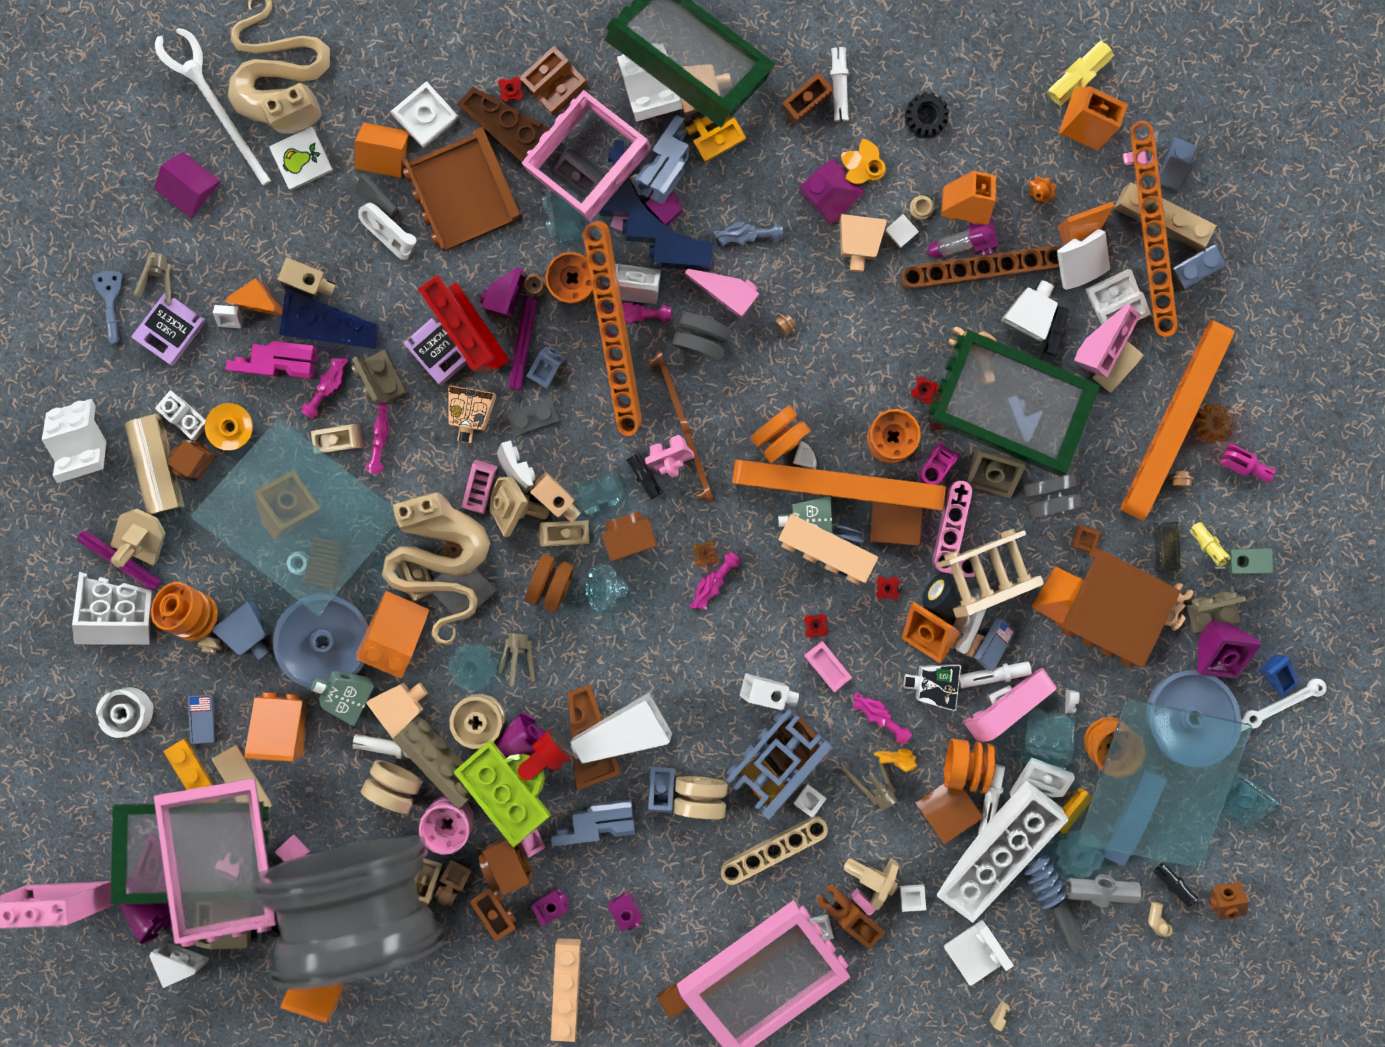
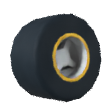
[922,572,962,619]

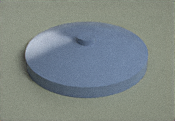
[273,594,368,688]
[1145,670,1241,767]

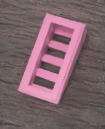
[461,460,498,514]

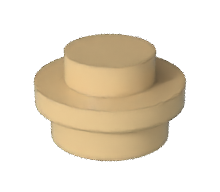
[910,196,934,220]
[197,637,222,655]

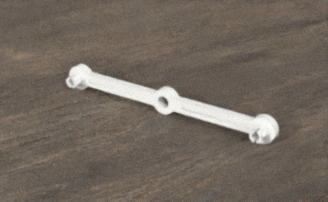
[1240,678,1327,731]

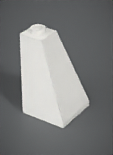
[570,693,672,763]

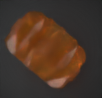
[1193,403,1236,444]

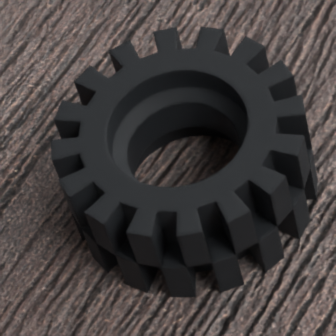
[904,92,949,139]

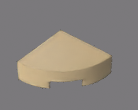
[990,1001,1010,1031]

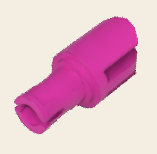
[1220,443,1276,483]

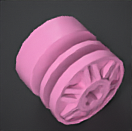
[419,795,475,855]

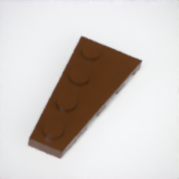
[457,87,551,163]

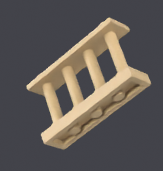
[937,529,1044,618]

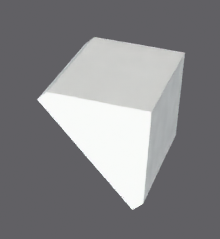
[609,264,661,304]
[149,941,209,988]

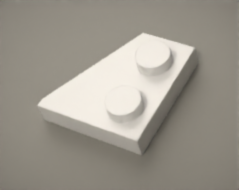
[1009,757,1075,797]

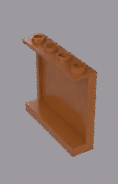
[403,127,522,252]
[1054,547,1181,668]

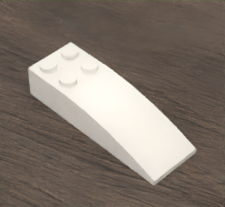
[937,781,1068,922]

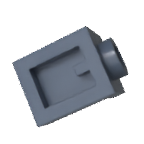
[527,347,565,388]

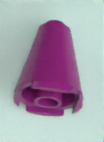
[494,712,545,758]
[119,877,172,945]

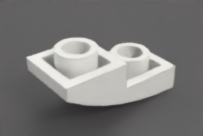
[155,390,206,441]

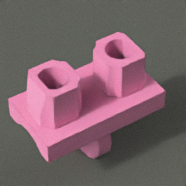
[645,435,695,478]

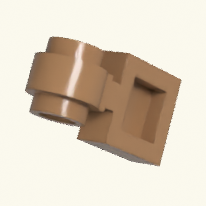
[434,859,473,906]

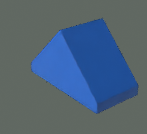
[1258,654,1300,697]

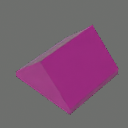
[154,152,221,218]

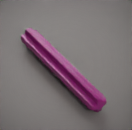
[509,297,538,391]
[77,531,161,591]

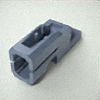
[635,115,689,204]
[551,799,636,847]

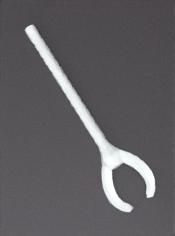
[155,28,271,186]

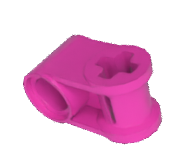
[919,440,960,485]

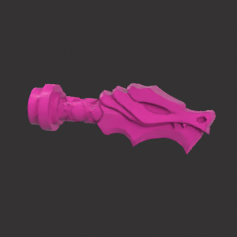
[607,302,671,325]
[301,357,349,420]
[366,404,390,474]
[689,551,742,610]
[853,692,912,745]

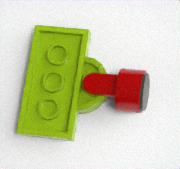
[454,730,573,847]

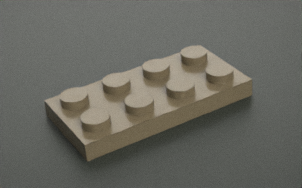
[392,716,472,809]

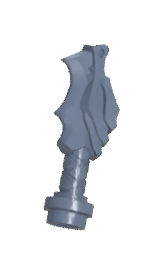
[713,222,783,248]

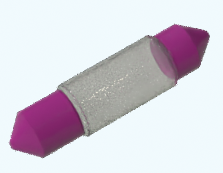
[926,226,994,258]

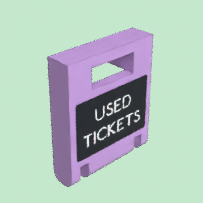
[131,293,206,367]
[404,318,467,386]

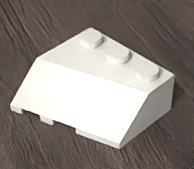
[72,572,152,645]

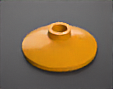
[205,403,253,451]

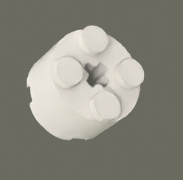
[96,687,154,738]

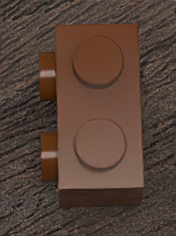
[168,440,217,480]
[469,887,516,942]

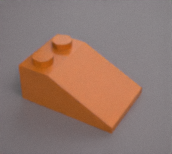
[355,590,430,679]

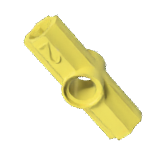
[1047,41,1114,106]

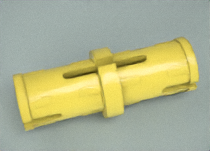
[1189,522,1231,567]

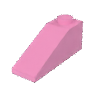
[685,269,759,319]
[1074,304,1141,378]

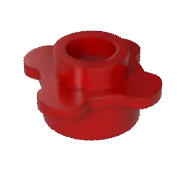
[498,77,523,102]
[910,376,938,404]
[876,576,900,600]
[804,613,828,638]

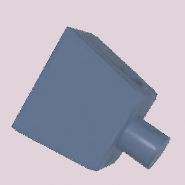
[212,601,271,661]

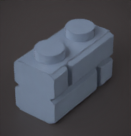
[1171,245,1226,292]

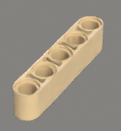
[721,816,828,885]

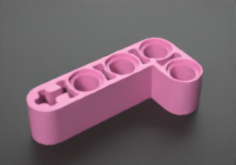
[932,481,975,577]
[964,668,1057,742]

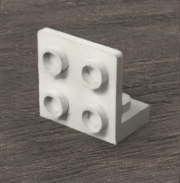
[944,920,1014,985]

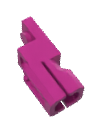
[226,341,317,380]

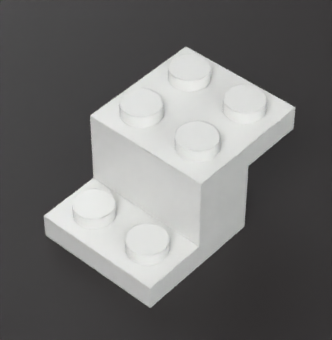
[617,44,682,122]
[42,399,106,483]

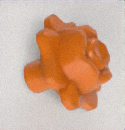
[1029,176,1056,203]

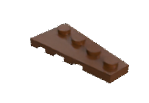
[566,684,621,791]

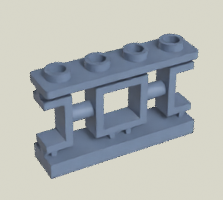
[726,708,833,820]

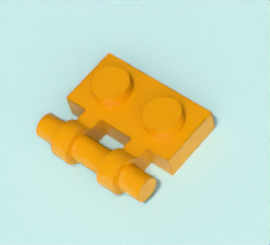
[685,116,746,163]

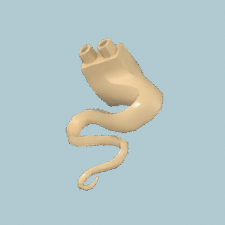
[228,0,330,134]
[382,493,490,645]

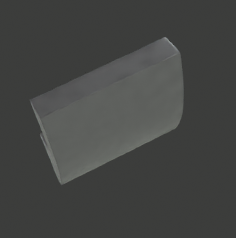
[432,554,496,623]

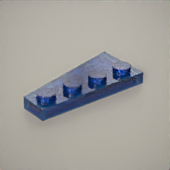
[279,288,378,349]

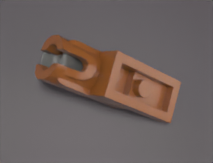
[817,885,886,949]

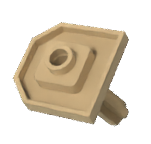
[490,477,549,537]
[110,509,166,568]
[844,858,899,910]

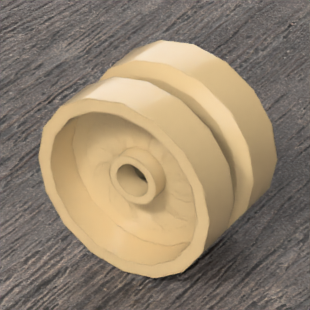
[449,693,505,749]
[360,760,423,814]
[673,776,728,819]

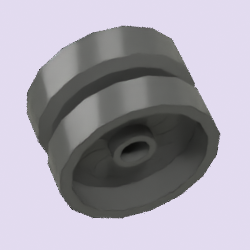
[672,312,732,362]
[1023,473,1083,518]

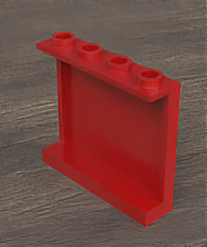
[418,275,510,374]

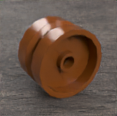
[524,553,575,614]

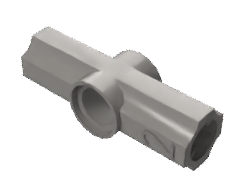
[1065,875,1141,907]

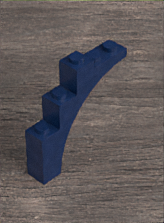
[599,140,713,271]

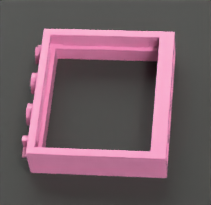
[522,90,652,221]
[0,881,115,928]

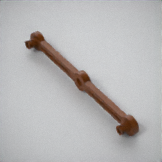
[648,350,714,503]

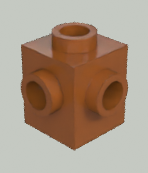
[1208,882,1249,920]

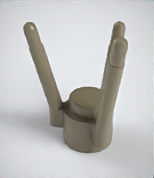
[133,252,171,306]
[498,633,536,688]
[842,757,897,810]

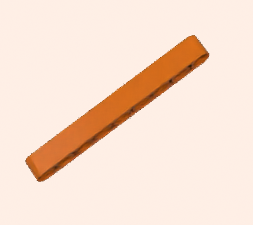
[1130,120,1177,337]
[583,221,642,436]
[1120,320,1235,521]
[732,460,946,511]

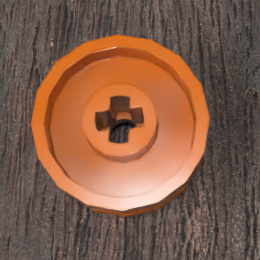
[750,405,811,464]

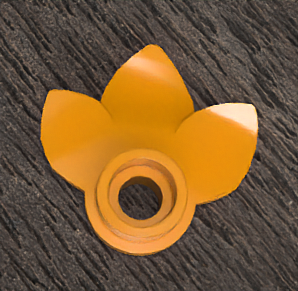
[841,139,886,184]
[874,749,917,772]

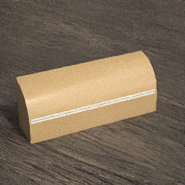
[124,414,185,515]

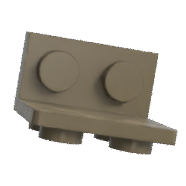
[352,349,407,404]
[1185,591,1246,633]

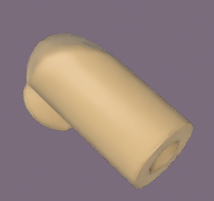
[1148,902,1172,937]

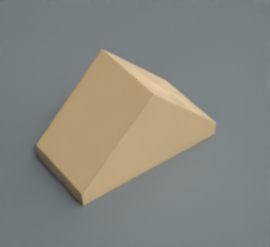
[415,858,442,905]

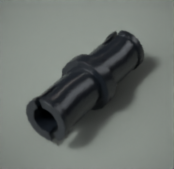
[1043,306,1070,356]
[626,452,664,500]
[1153,862,1198,908]

